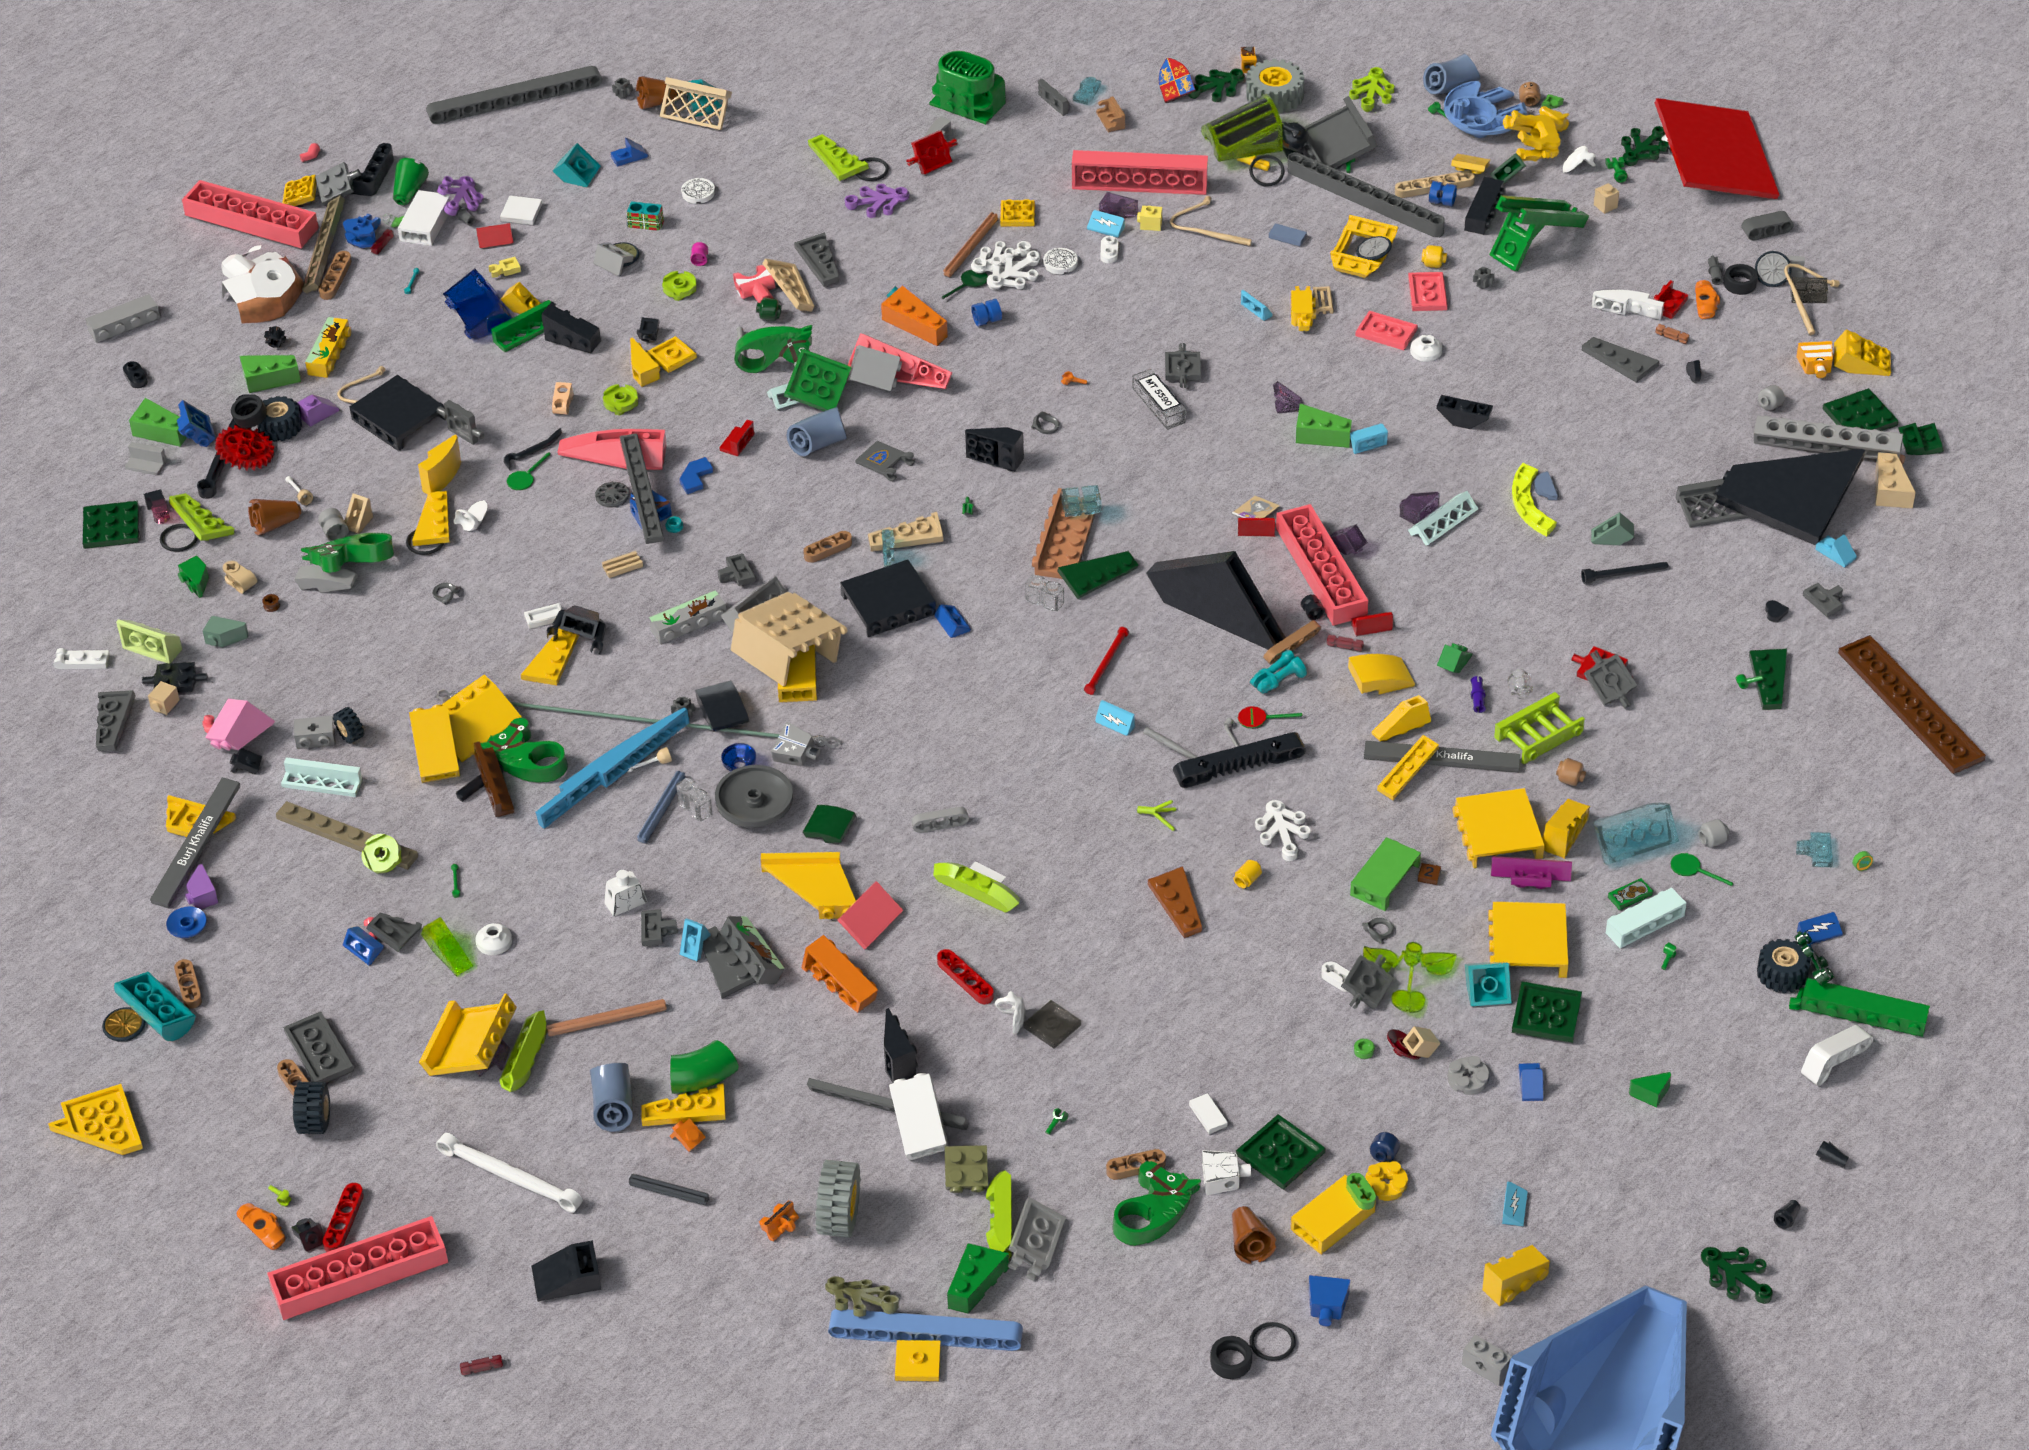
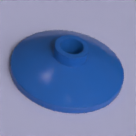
[166,906,207,938]

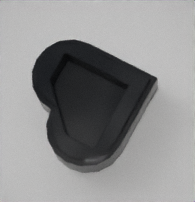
[1686,360,1702,382]
[1765,600,1789,622]

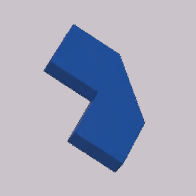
[680,457,713,494]

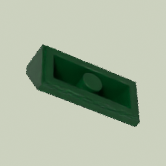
[1490,153,1526,185]

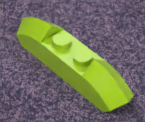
[933,862,1020,912]
[499,1010,547,1092]
[986,1171,1012,1258]

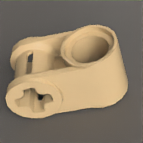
[223,561,257,594]

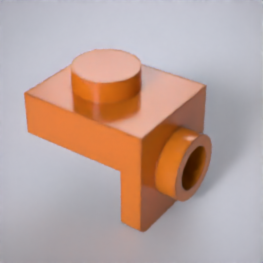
[670,1118,706,1152]

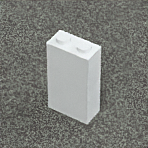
[398,190,451,246]
[889,1073,949,1161]

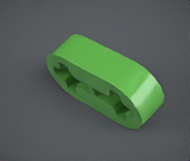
[1346,1173,1376,1210]

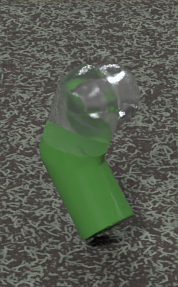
[383,214,404,228]

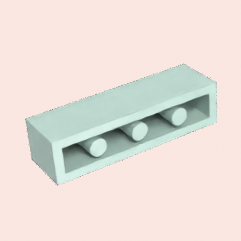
[1606,888,1686,948]

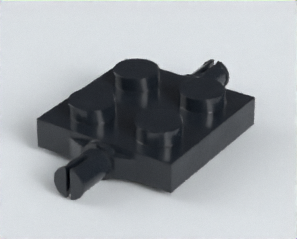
[142,662,208,693]

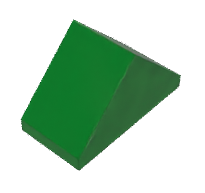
[1629,1072,1671,1108]

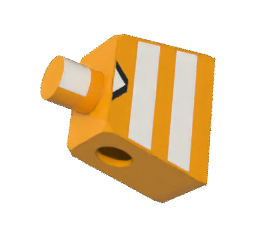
[1796,341,1833,378]

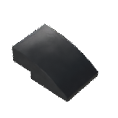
[695,680,750,732]

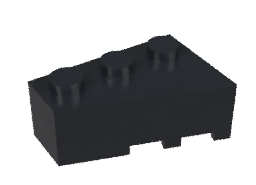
[542,301,601,354]

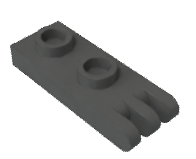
[1038,79,1069,116]

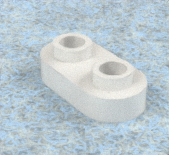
[1100,236,1118,263]

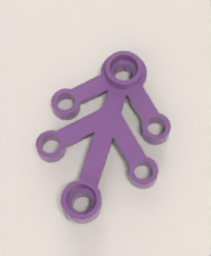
[437,176,484,216]
[845,184,909,218]

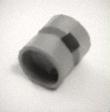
[318,508,349,541]

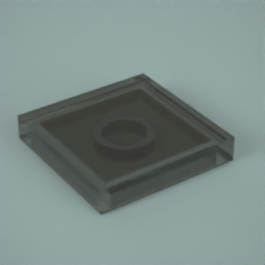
[1023,1000,1081,1049]

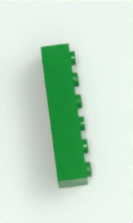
[1800,978,1930,1037]

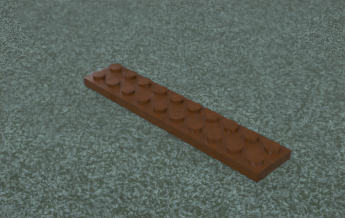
[1838,635,1986,774]

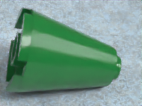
[393,158,429,205]

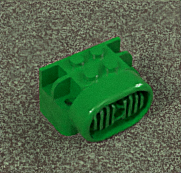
[929,51,1006,125]

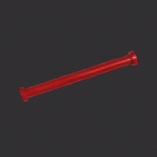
[1084,627,1129,695]

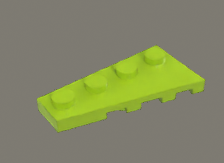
[808,134,869,181]
[169,493,235,541]

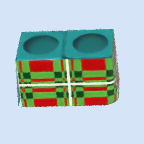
[627,201,664,231]

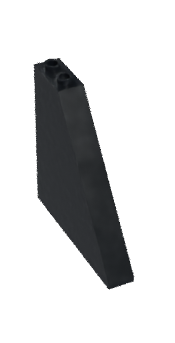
[1715,449,1866,546]
[1146,551,1286,650]

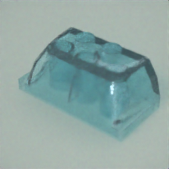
[1593,802,1679,865]

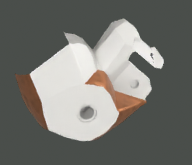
[221,245,304,324]

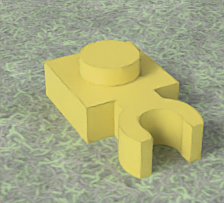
[488,257,521,278]

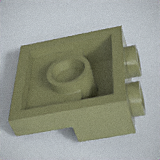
[945,1145,988,1193]

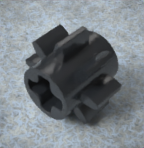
[264,326,286,348]

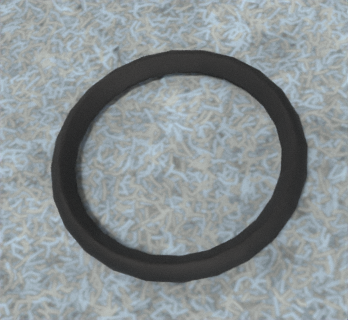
[1249,155,1285,186]
[855,157,889,181]
[159,524,198,552]
[406,530,444,555]
[1249,1322,1296,1361]

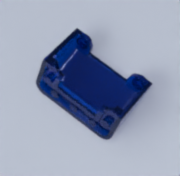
[443,268,513,340]

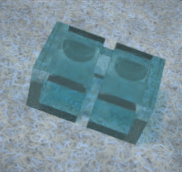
[1062,485,1101,517]

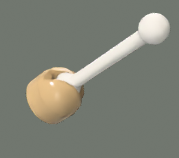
[285,476,313,505]
[627,747,672,773]

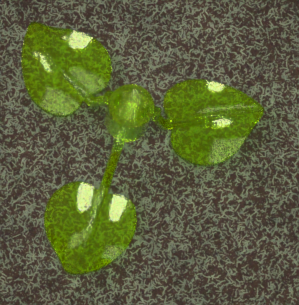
[1363,942,1457,1013]

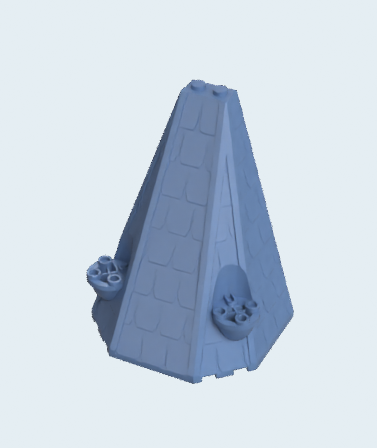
[1491,1285,1687,1450]

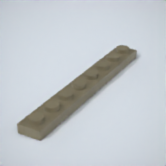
[302,195,345,294]
[276,801,418,870]

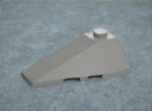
[721,576,786,632]

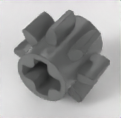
[612,78,633,98]
[1473,267,1495,289]
[671,697,695,718]

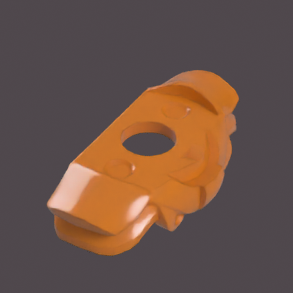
[1695,280,1720,319]
[237,1203,285,1250]

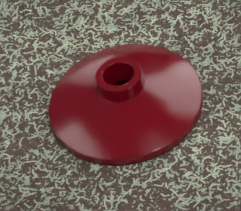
[1387,1029,1421,1060]

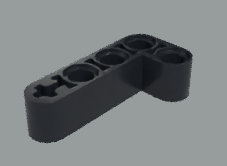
[350,143,394,196]

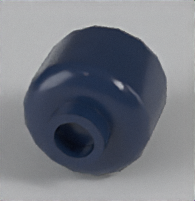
[1369,1132,1400,1162]

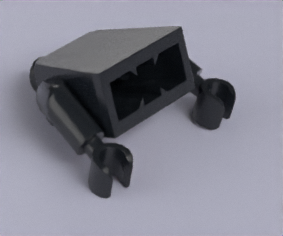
[547,605,606,654]

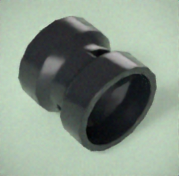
[1301,594,1325,620]

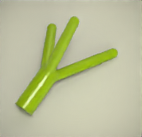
[1137,800,1176,831]

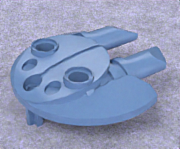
[1444,81,1527,138]

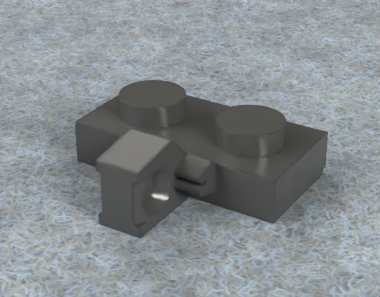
[718,553,756,586]
[1803,582,1843,617]
[641,909,678,946]

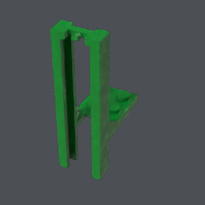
[1489,195,1589,271]

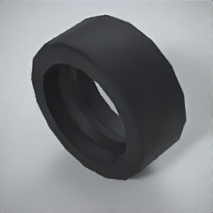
[1723,264,1758,295]
[231,394,267,428]
[1210,1336,1252,1379]

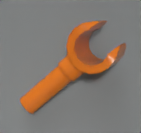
[1061,371,1087,385]

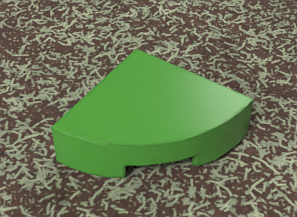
[1542,94,1564,109]

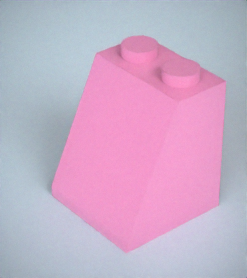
[205,699,275,751]

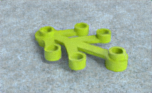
[1349,67,1395,112]

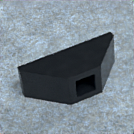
[1436,395,1493,429]

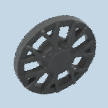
[595,481,629,507]

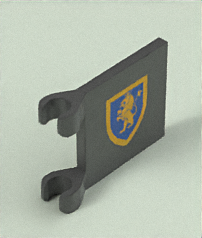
[855,441,915,481]

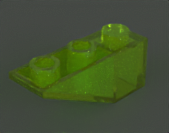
[421,917,473,977]

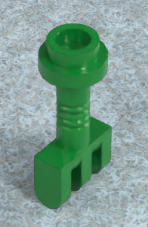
[1605,157,1628,183]

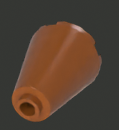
[636,76,683,109]
[248,499,302,535]
[1232,1206,1276,1264]

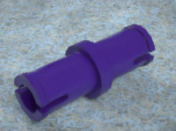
[1470,676,1486,713]

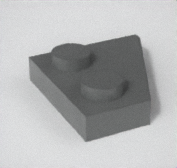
[366,913,422,952]

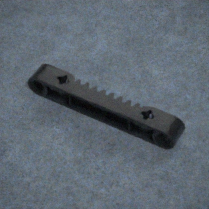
[1173,732,1306,788]

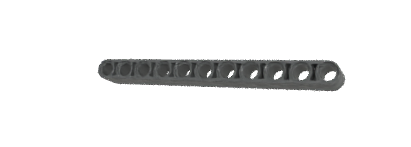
[426,66,603,124]
[1287,153,1445,237]

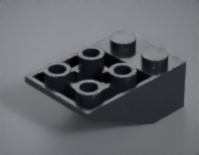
[965,427,1024,472]
[884,1008,918,1083]
[531,1240,602,1302]

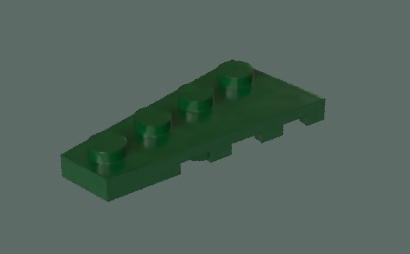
[1057,551,1139,599]
[1749,648,1787,710]

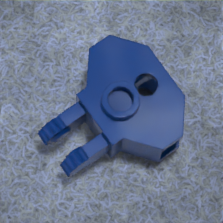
[343,214,381,248]

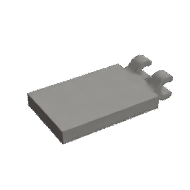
[1008,1197,1066,1281]

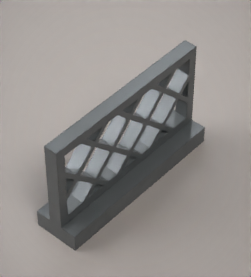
[1675,479,1750,528]

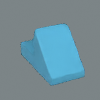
[1815,534,1857,568]
[680,918,711,961]

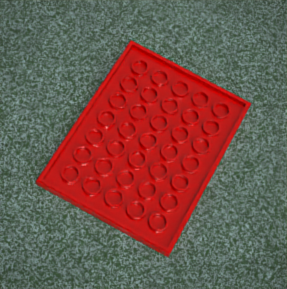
[1654,98,1780,199]

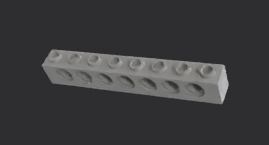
[1754,416,1903,459]

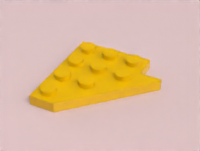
[48,1084,143,1155]

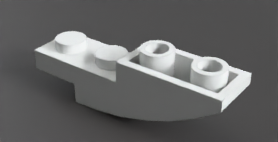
[1592,290,1664,320]

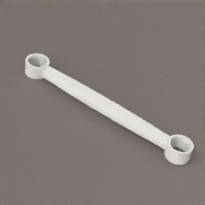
[436,1133,583,1213]

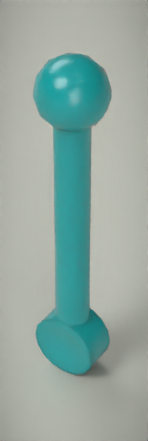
[404,268,420,294]

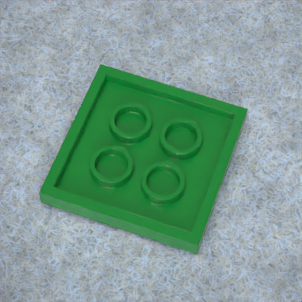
[784,349,852,411]

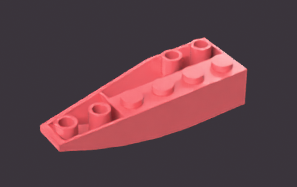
[848,333,953,389]
[558,429,667,470]

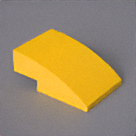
[418,435,461,495]
[1348,654,1415,695]

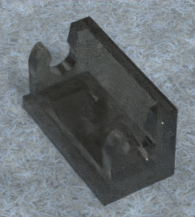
[1790,277,1828,303]

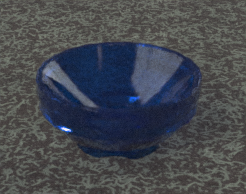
[721,743,756,772]

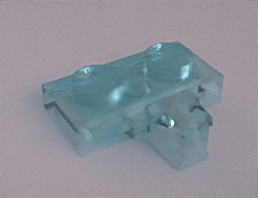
[882,529,895,567]
[1796,832,1833,868]

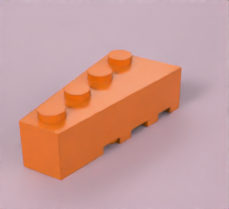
[881,286,948,346]
[801,935,878,1013]

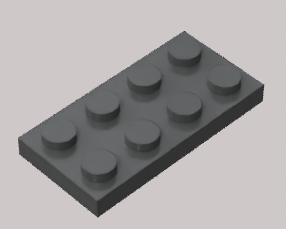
[283,1011,354,1083]

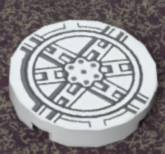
[681,178,715,204]
[1043,248,1078,275]

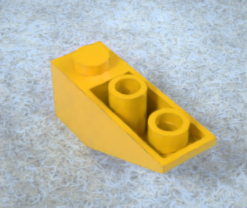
[630,337,661,387]
[1371,695,1431,741]

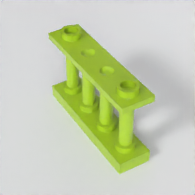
[1494,692,1585,765]

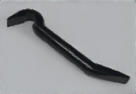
[503,428,562,470]

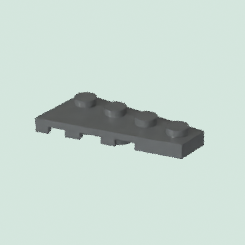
[794,232,839,287]
[1582,337,1659,383]

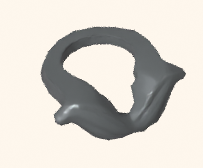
[1031,411,1059,434]
[432,583,461,604]
[1362,918,1393,943]

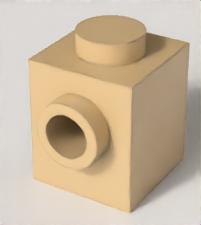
[1594,183,1619,214]
[148,681,179,715]
[1402,1026,1441,1058]

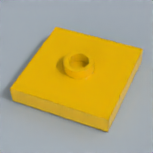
[647,336,697,373]
[895,1340,941,1381]

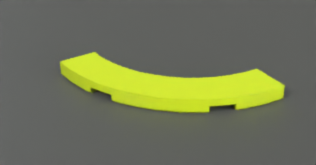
[1512,463,1557,537]

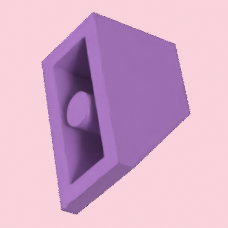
[297,394,339,427]
[185,864,218,909]

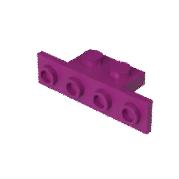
[1491,856,1572,889]

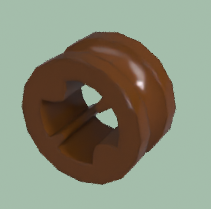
[262,594,280,612]

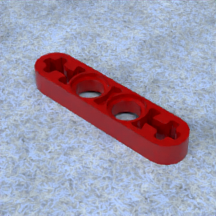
[937,949,994,1005]
[323,1183,364,1252]

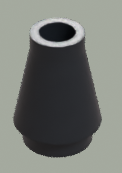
[1816,1141,1849,1168]
[1774,1200,1801,1229]

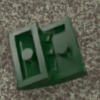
[1898,422,1944,455]
[803,805,856,843]

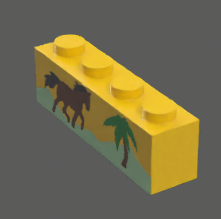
[305,317,351,378]

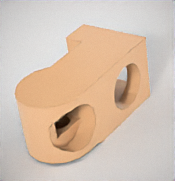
[552,382,574,415]

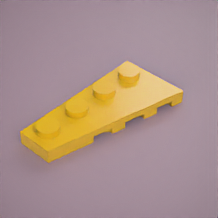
[412,491,450,546]
[521,629,579,686]
[641,1083,726,1126]

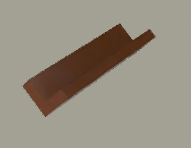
[474,741,514,818]

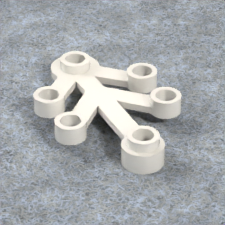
[971,241,1031,275]
[987,248,1040,290]
[1255,800,1310,861]

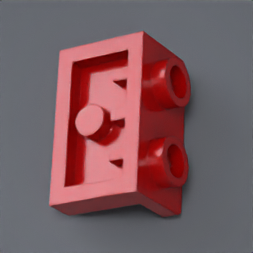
[1653,280,1688,319]

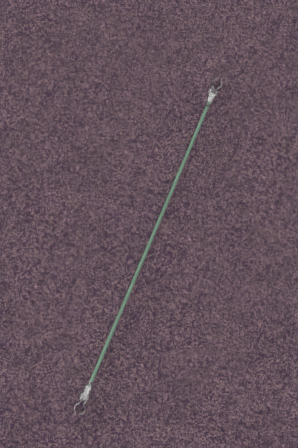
[435,689,841,748]

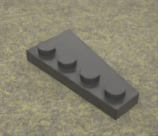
[96,690,136,751]
[702,926,756,999]

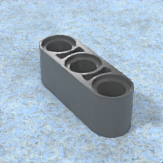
[1741,211,1794,240]

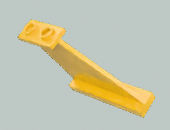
[761,852,856,919]

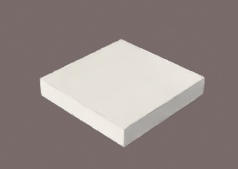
[500,196,542,225]

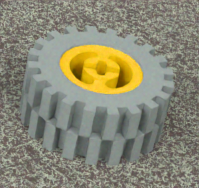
[1246,59,1304,114]
[815,1160,861,1238]

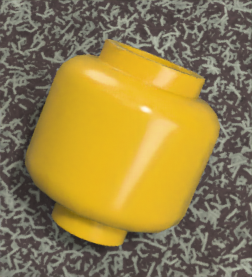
[1421,245,1447,268]

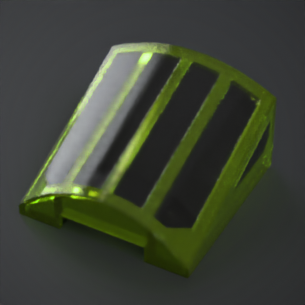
[1201,94,1283,162]

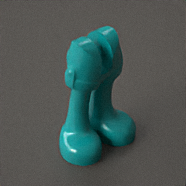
[1250,650,1307,694]

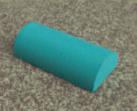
[114,972,196,1041]

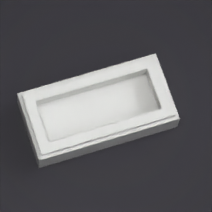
[524,603,562,629]
[1189,1093,1228,1134]

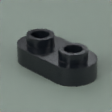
[123,361,148,388]

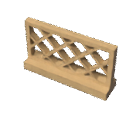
[660,77,732,130]

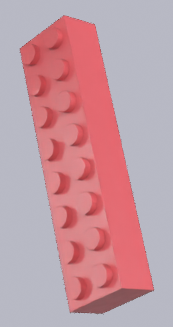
[1072,150,1208,195]
[182,180,319,249]
[1276,504,1368,626]
[267,1216,448,1320]

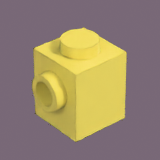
[1137,206,1162,231]

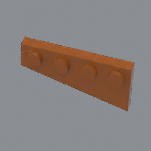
[1148,866,1202,938]

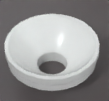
[1410,335,1442,362]
[476,923,513,955]

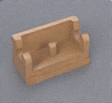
[1096,96,1125,133]

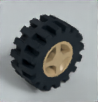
[333,707,365,744]

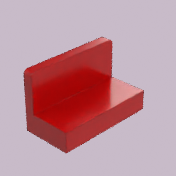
[476,223,513,248]
[719,419,755,457]
[1238,518,1275,537]
[1351,612,1393,636]

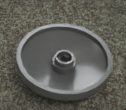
[715,765,793,827]

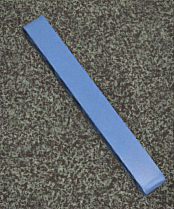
[828,1309,1023,1351]

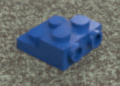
[177,400,216,447]

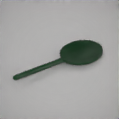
[942,270,988,299]

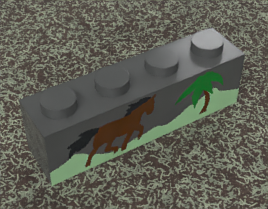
[720,916,785,984]

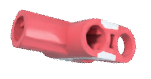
[733,265,775,303]

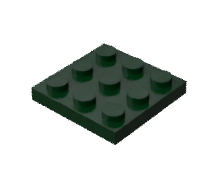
[1823,388,1898,431]
[82,501,139,549]
[1511,981,1582,1043]
[1236,1114,1325,1190]

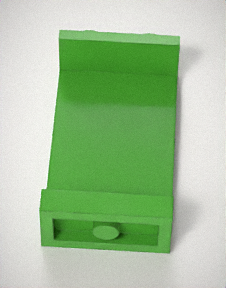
[1350,837,1421,911]

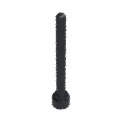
[1581,562,1669,584]

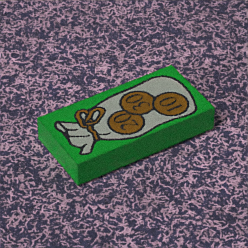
[1608,878,1653,910]

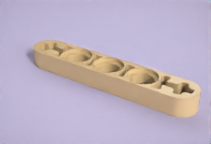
[1395,171,1475,198]

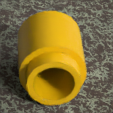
[1233,860,1262,889]

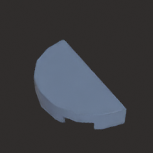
[1534,471,1558,500]

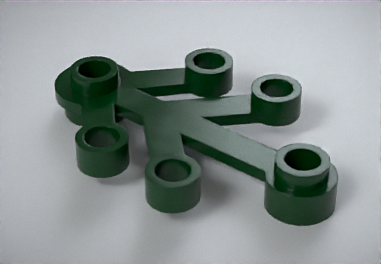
[1188,68,1245,102]
[1621,126,1669,166]
[1794,931,1835,986]
[1700,1247,1773,1304]

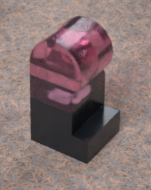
[144,489,170,524]

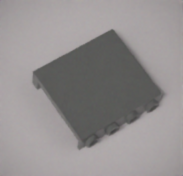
[1296,96,1378,168]

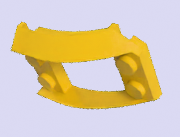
[1330,215,1398,278]

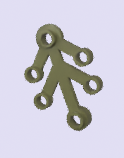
[825,1276,899,1317]

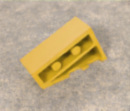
[1542,799,1590,858]

